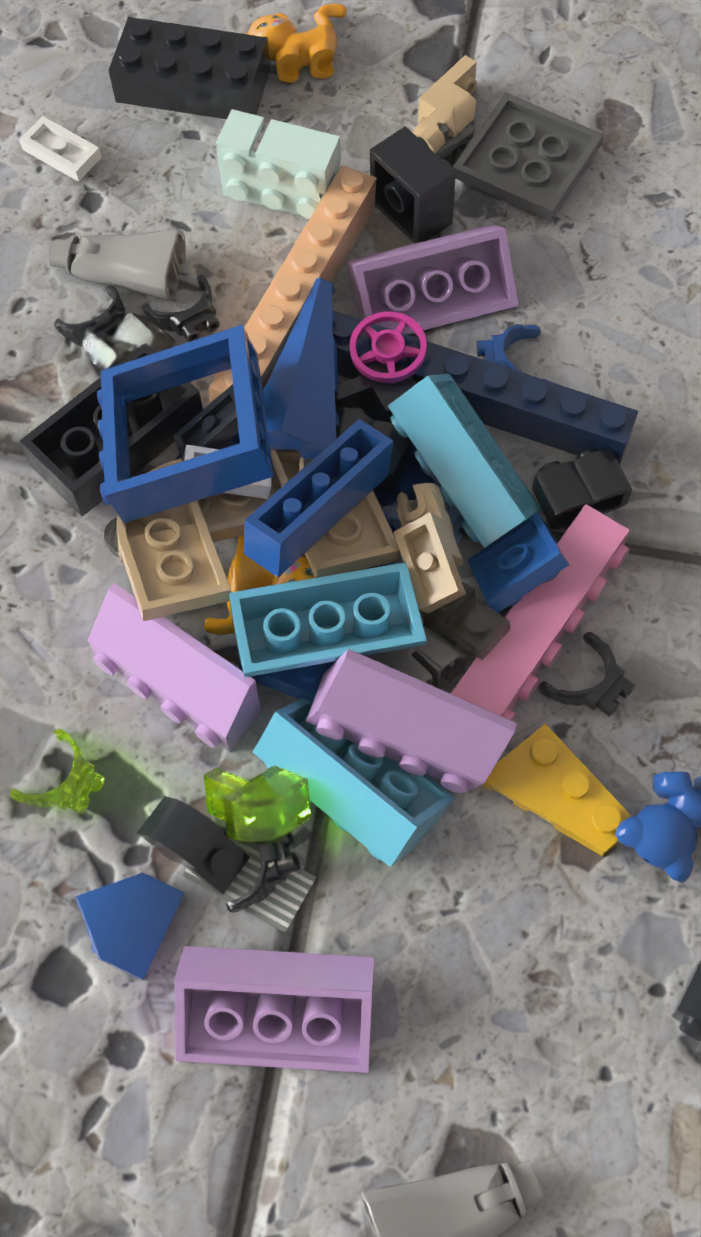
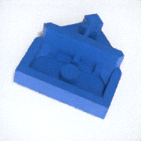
[75,873,185,980]

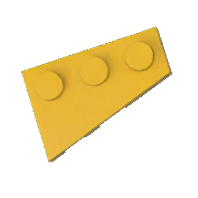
[481,723,631,856]

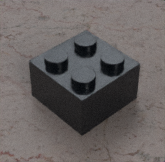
[370,126,456,244]

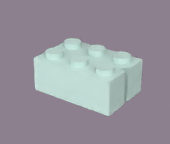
[215,109,341,219]

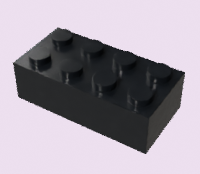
[108,17,270,119]
[19,342,203,517]

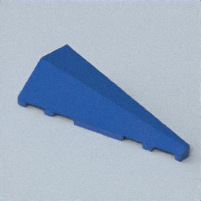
[263,278,339,459]

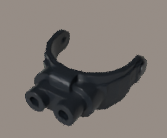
[142,275,220,342]
[54,285,133,350]
[539,632,636,717]
[222,826,300,913]

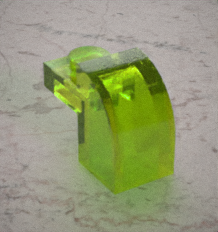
[203,765,311,842]

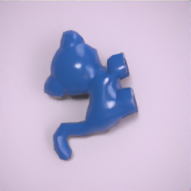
[615,771,701,883]

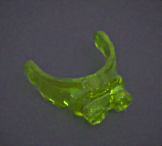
[9,728,105,814]

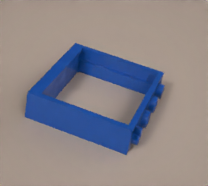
[97,324,274,523]

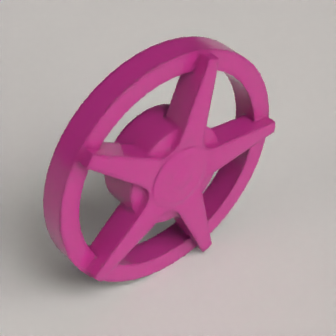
[350,311,427,384]

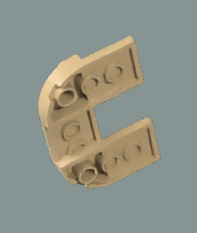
[117,449,400,622]

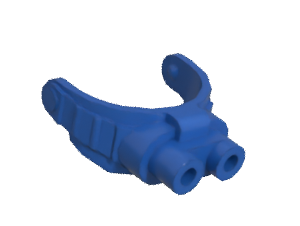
[477,324,548,381]

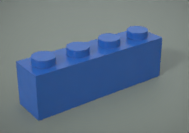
[244,419,394,578]

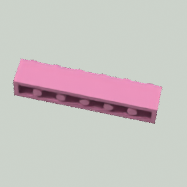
[451,504,630,721]

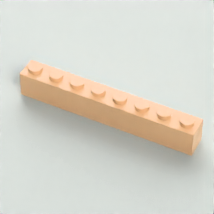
[208,166,377,403]

